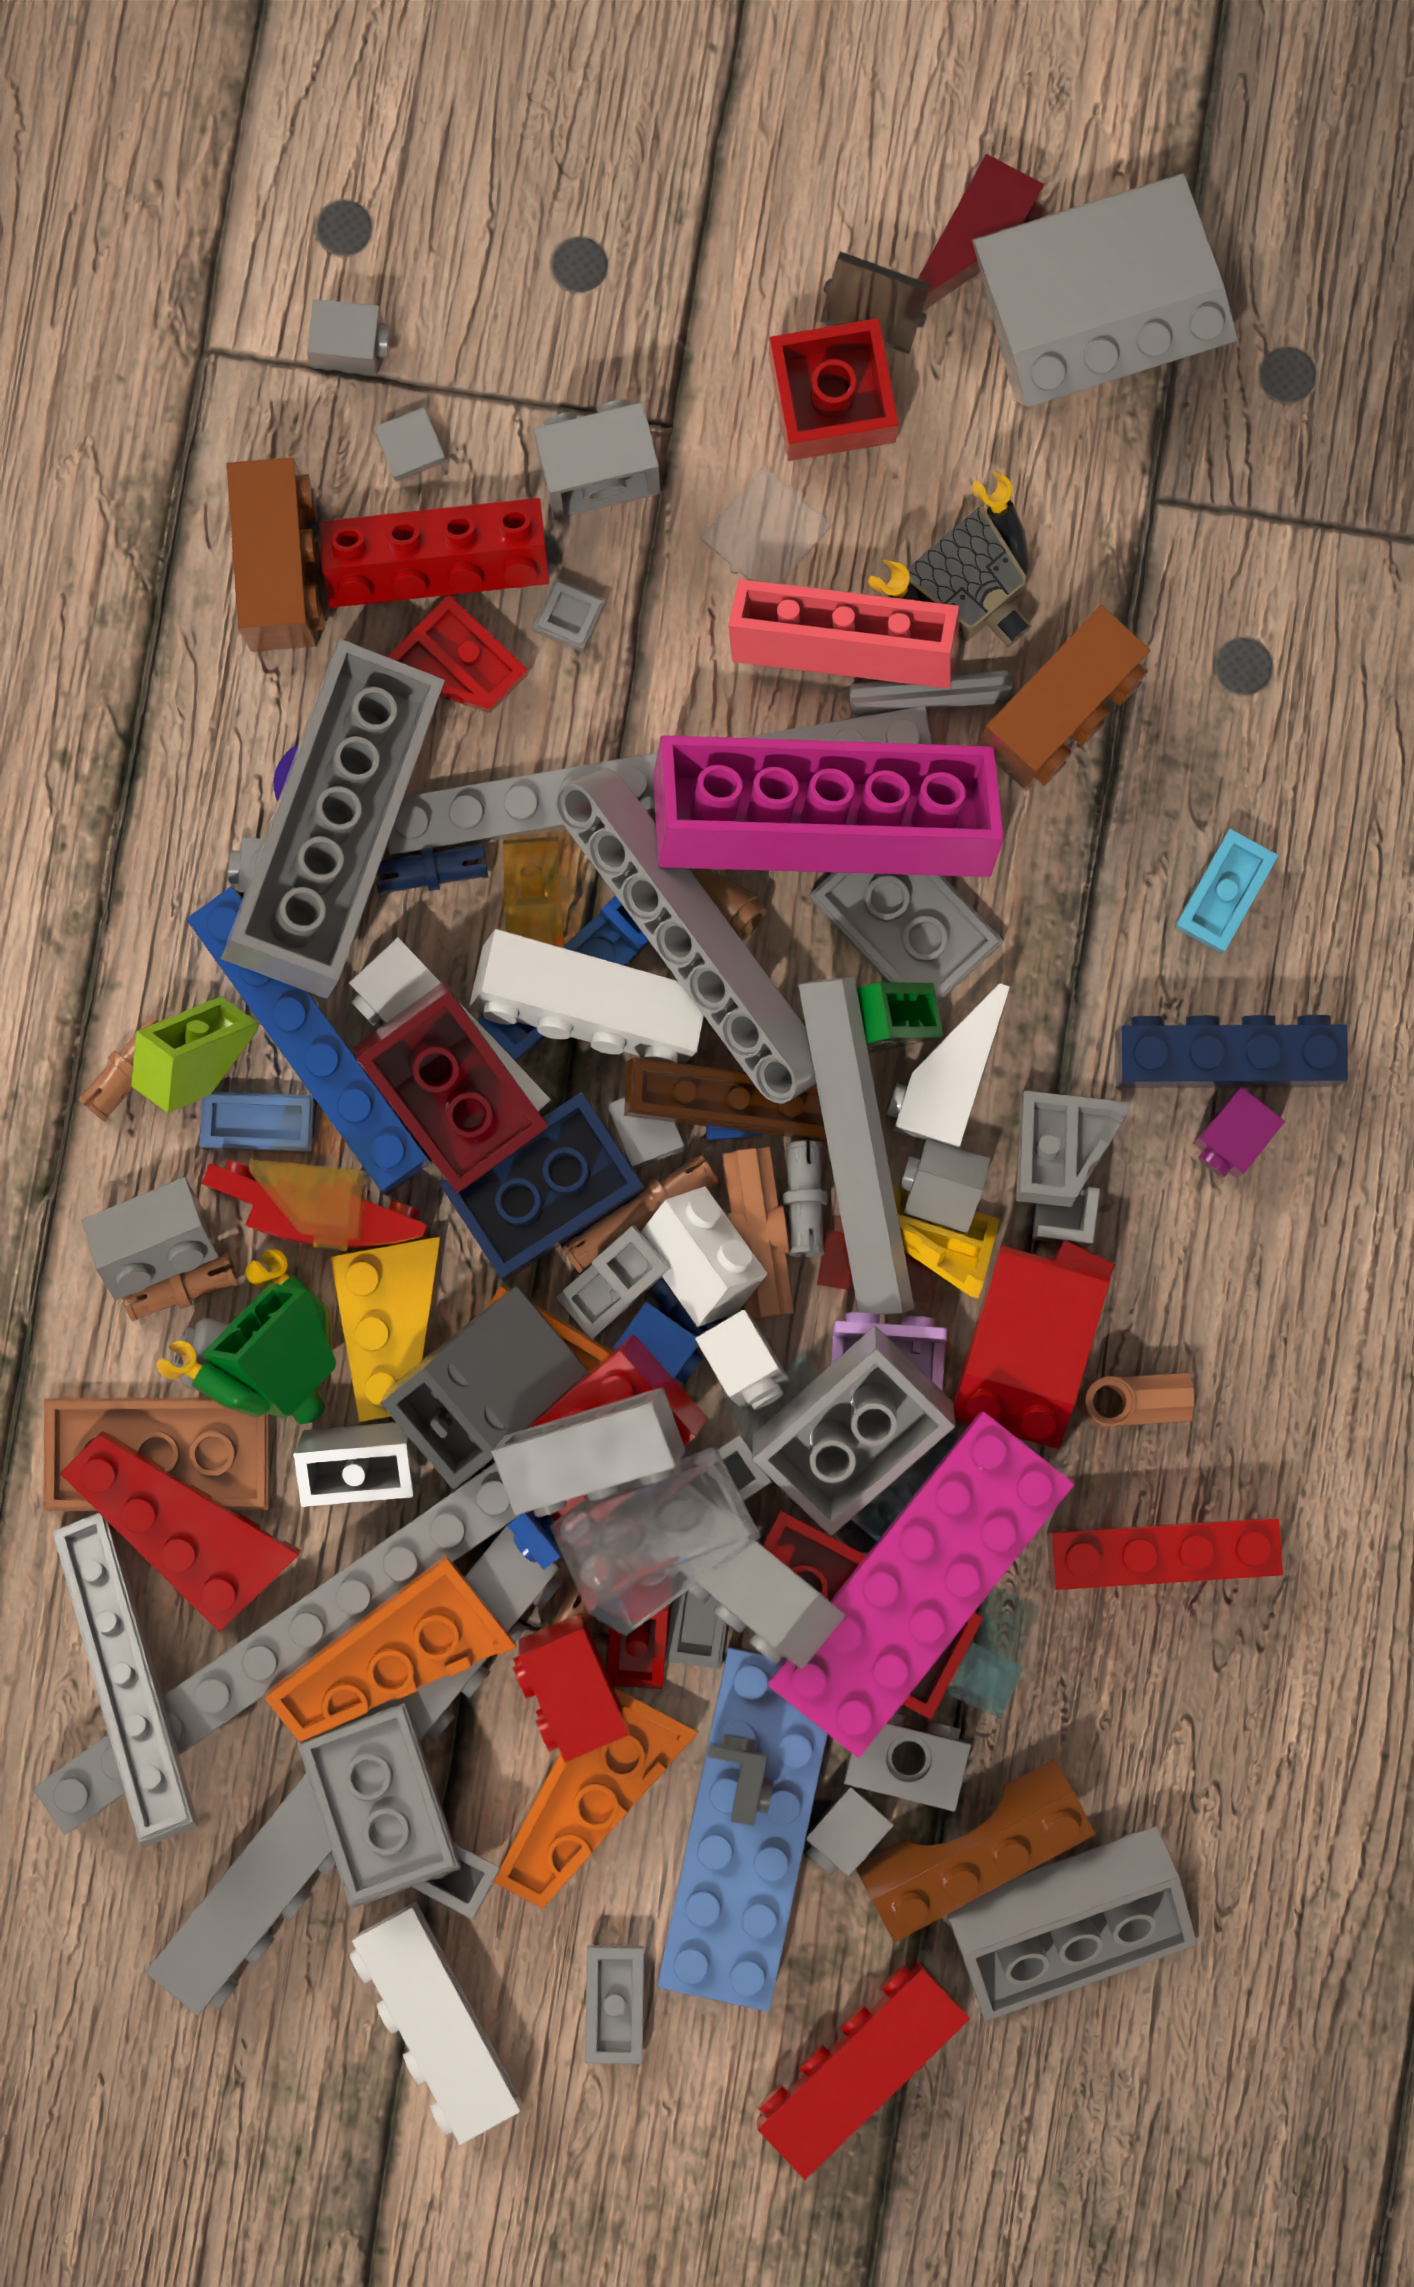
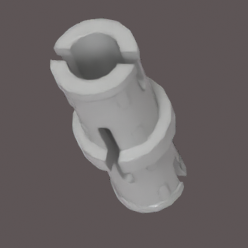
[783,1141,828,1257]

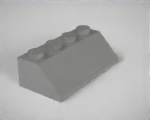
[947,1826,1197,2022]

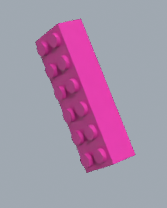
[653,735,1004,877]
[767,1412,1075,1759]

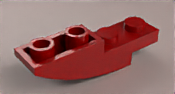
[201,1159,431,1248]

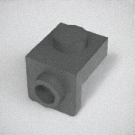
[708,1734,774,1826]

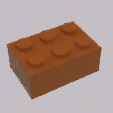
[226,457,325,652]
[979,605,1151,791]

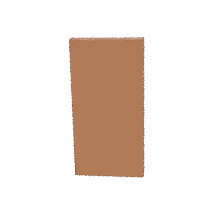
[43,1398,270,1511]

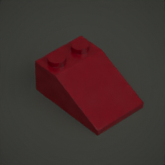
[352,981,549,1193]

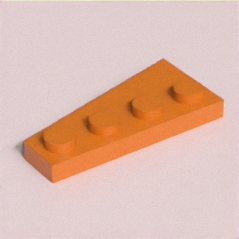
[264,1554,517,1743]
[494,1686,699,1909]

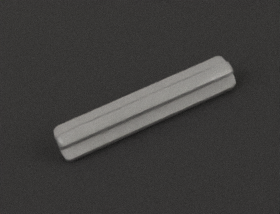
[849,670,1013,715]

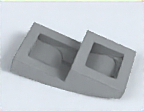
[556,1225,670,1339]

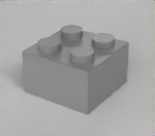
[534,400,660,520]

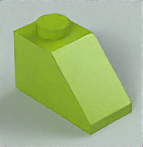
[131,996,258,1113]

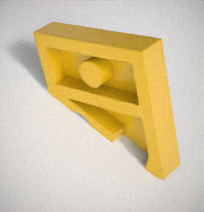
[893,1185,1000,1299]

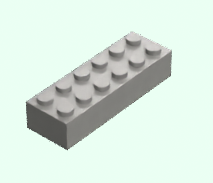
[221,639,445,999]

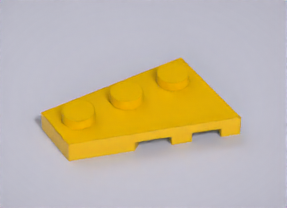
[330,1237,442,1422]

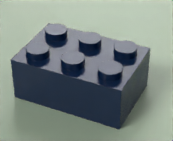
[440,1092,644,1282]

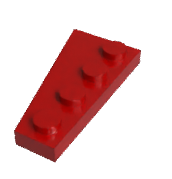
[59,1431,302,1632]

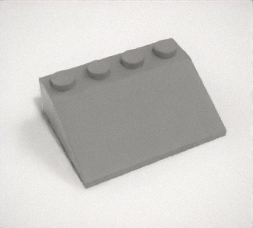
[972,174,1238,407]

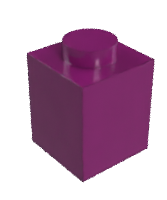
[1193,1086,1285,1178]

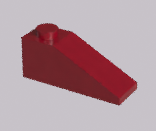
[905,154,1047,317]

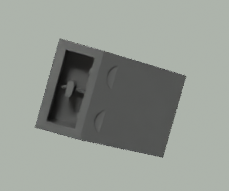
[380,1284,589,1490]

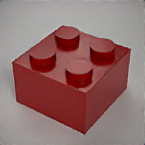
[769,318,899,461]
[513,1612,629,1763]

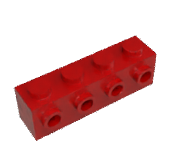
[320,498,550,608]

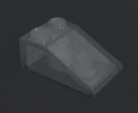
[550,1447,761,1636]

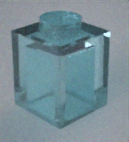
[946,1641,1024,1719]

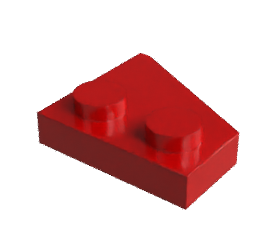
[387,595,529,713]

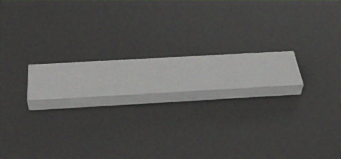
[798,976,914,1314]
[52,1513,199,1847]

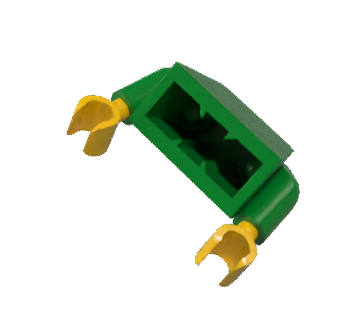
[156,1249,336,1424]

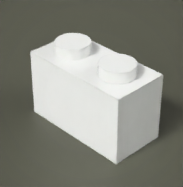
[641,1186,767,1327]
[695,1310,790,1410]

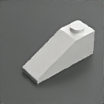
[887,983,1010,1148]

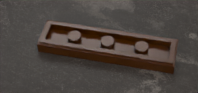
[624,1057,827,1142]

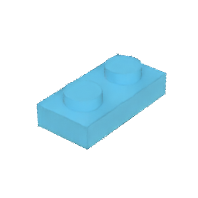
[1174,829,1279,954]

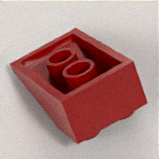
[953,1245,1111,1449]

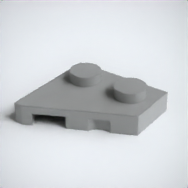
[1016,1091,1130,1207]

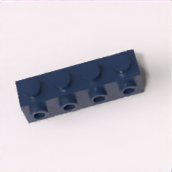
[1115,1015,1348,1088]

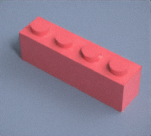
[728,579,959,689]

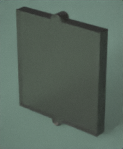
[820,251,931,354]

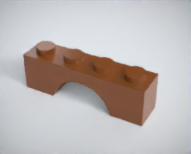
[856,1759,1096,1943]

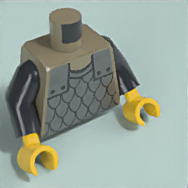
[868,470,1032,647]

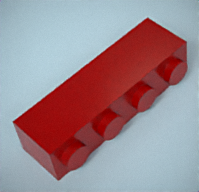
[1046,1518,1283,1590]
[757,1962,970,2180]

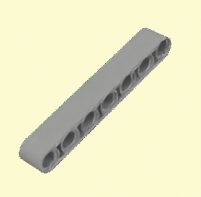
[555,768,816,1103]

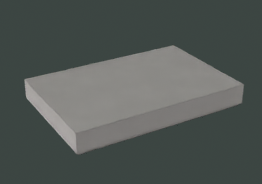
[809,872,1004,1004]
[297,1703,461,1908]

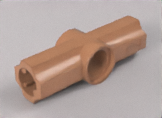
[723,1147,794,1320]

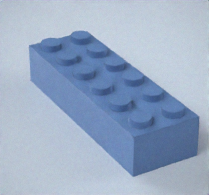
[657,1645,827,2012]

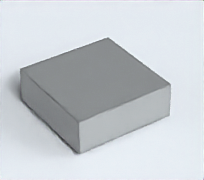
[373,407,446,482]
[533,578,606,653]

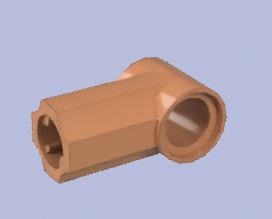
[1077,1373,1195,1428]

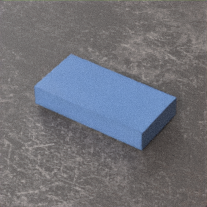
[200,1092,315,1153]

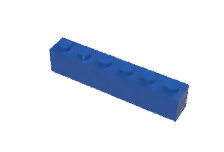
[186,886,432,1196]

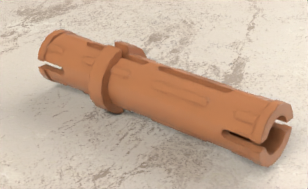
[561,1153,720,1275]

